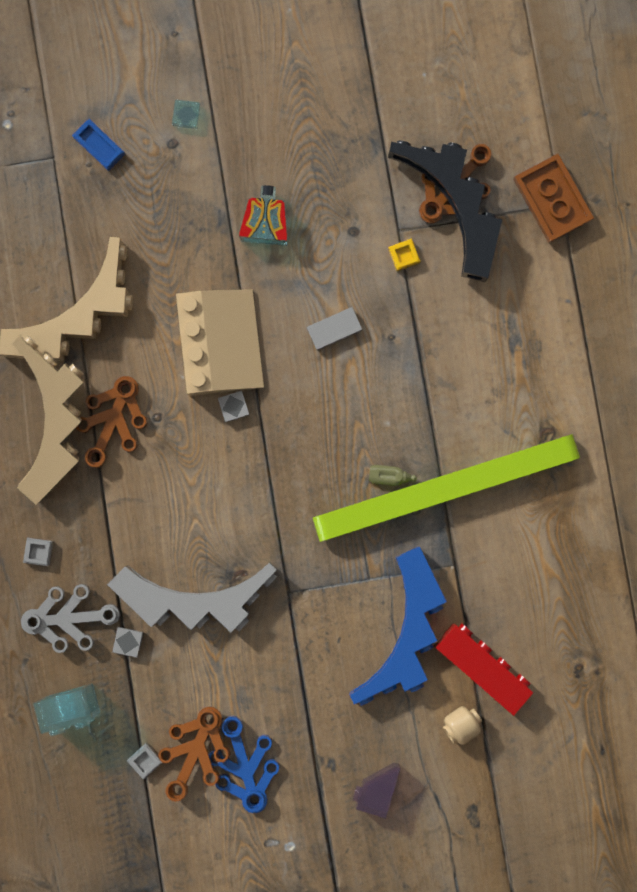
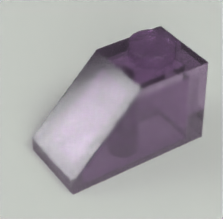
[352,762,400,818]

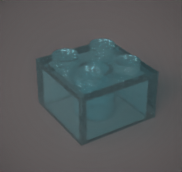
[33,683,100,736]

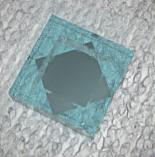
[172,99,201,129]

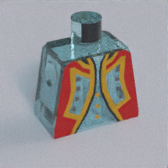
[239,185,288,246]

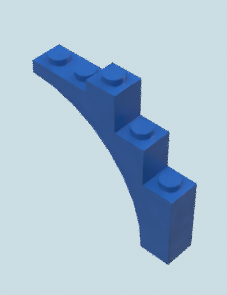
[349,546,447,705]

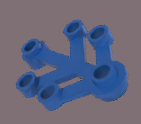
[209,716,279,813]

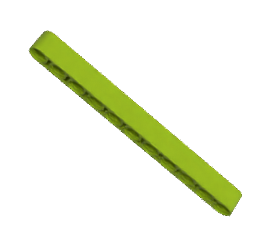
[312,434,580,542]

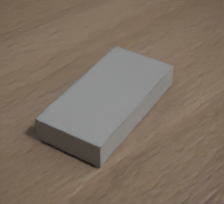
[307,307,362,351]

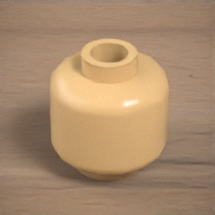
[443,706,482,745]

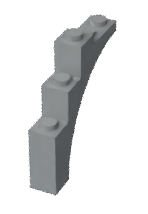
[108,562,277,632]

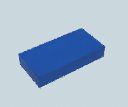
[72,119,125,172]

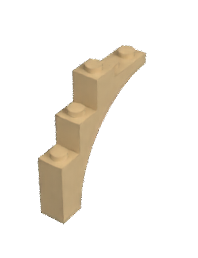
[0,237,133,362]
[12,335,84,505]

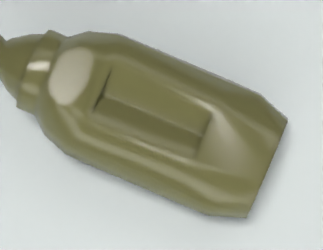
[369,465,417,486]

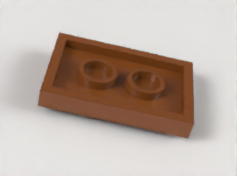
[513,154,594,243]

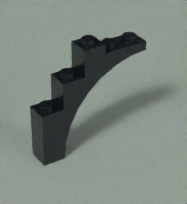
[388,140,502,282]

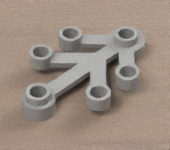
[21,584,121,653]

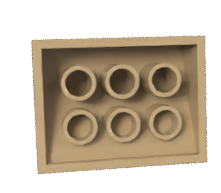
[176,289,264,397]

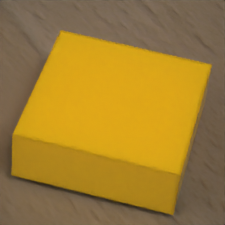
[388,239,420,271]

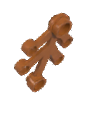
[419,144,491,223]
[76,376,147,468]
[158,707,231,802]

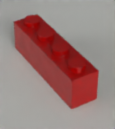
[434,623,534,716]

